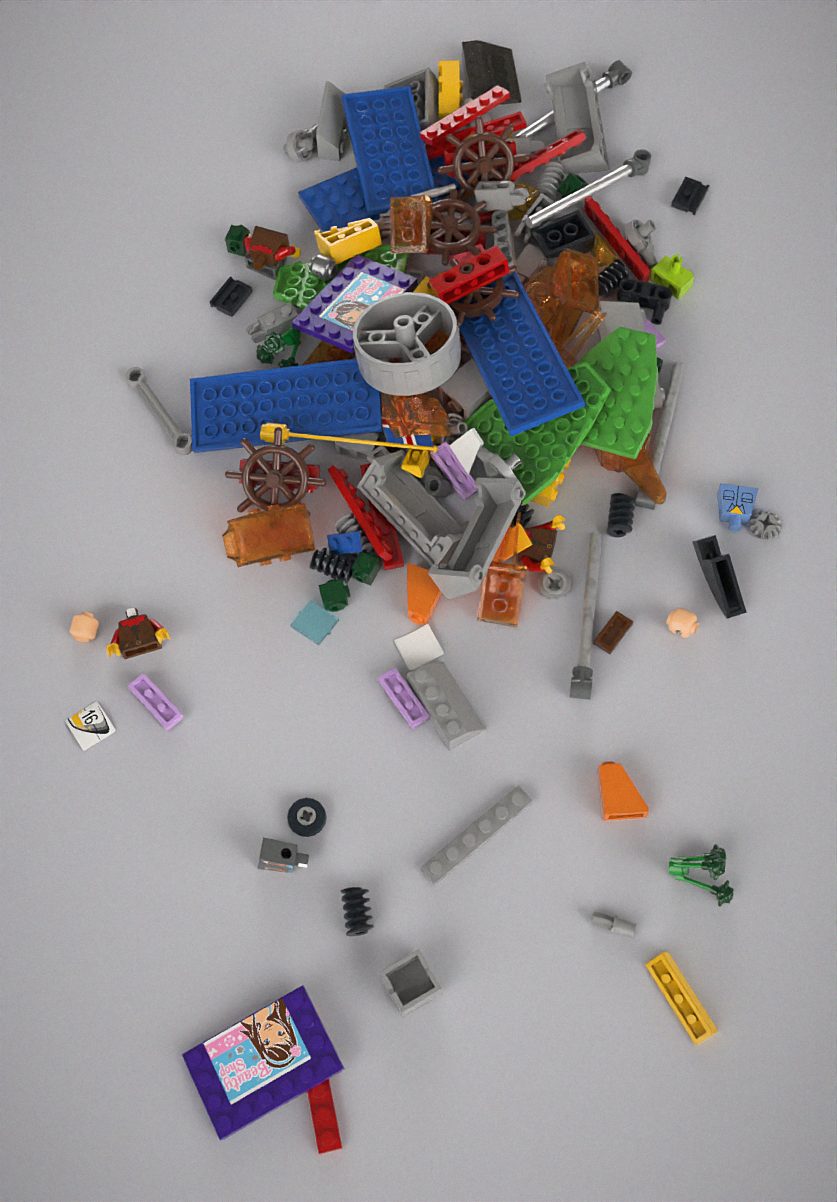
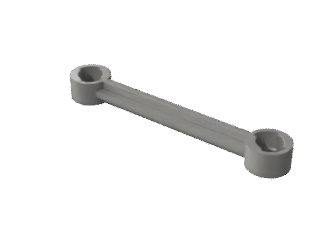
[126,367,192,455]

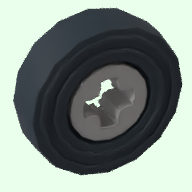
[287,798,326,837]

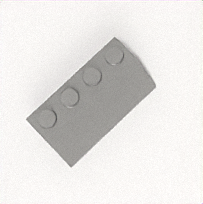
[316,81,348,161]
[407,662,486,750]

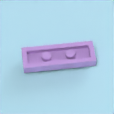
[429,441,479,501]
[378,668,430,730]
[128,672,184,731]

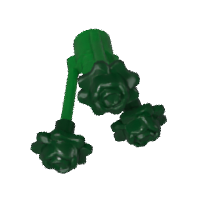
[256,326,301,368]
[669,844,734,907]

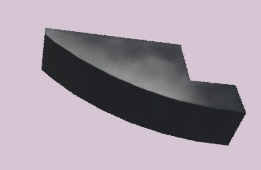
[692,535,747,619]

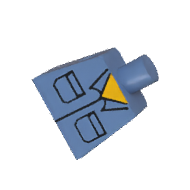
[717,483,758,532]

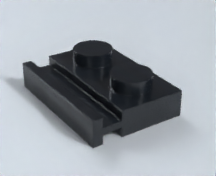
[671,177,710,215]
[209,276,253,317]

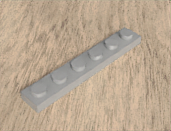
[420,785,533,886]

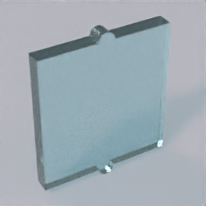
[290,600,339,645]

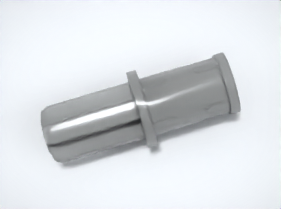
[591,911,636,938]

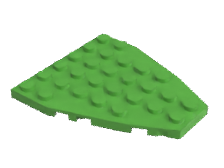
[273,244,410,310]
[573,327,658,460]
[463,362,611,505]

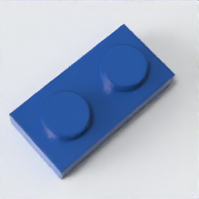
[327,531,362,554]

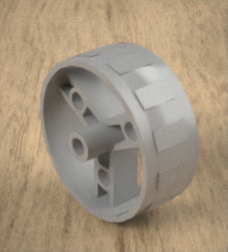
[353,292,461,396]

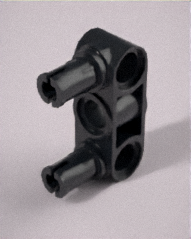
[617,278,672,325]

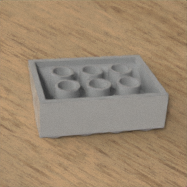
[384,67,439,131]

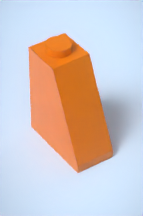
[407,563,442,625]
[597,761,649,821]

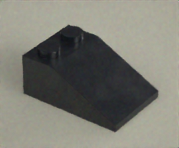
[530,210,595,258]

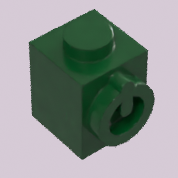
[558,173,589,203]
[225,225,250,257]
[351,552,380,586]
[318,579,351,612]

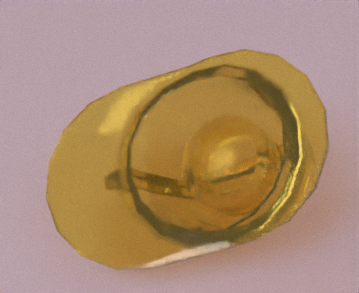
[507,182,539,220]
[591,233,620,267]

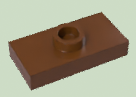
[593,611,634,655]

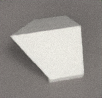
[449,428,484,475]

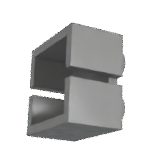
[379,949,442,1017]

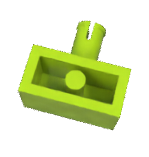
[650,254,695,300]

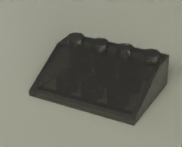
[462,40,521,105]

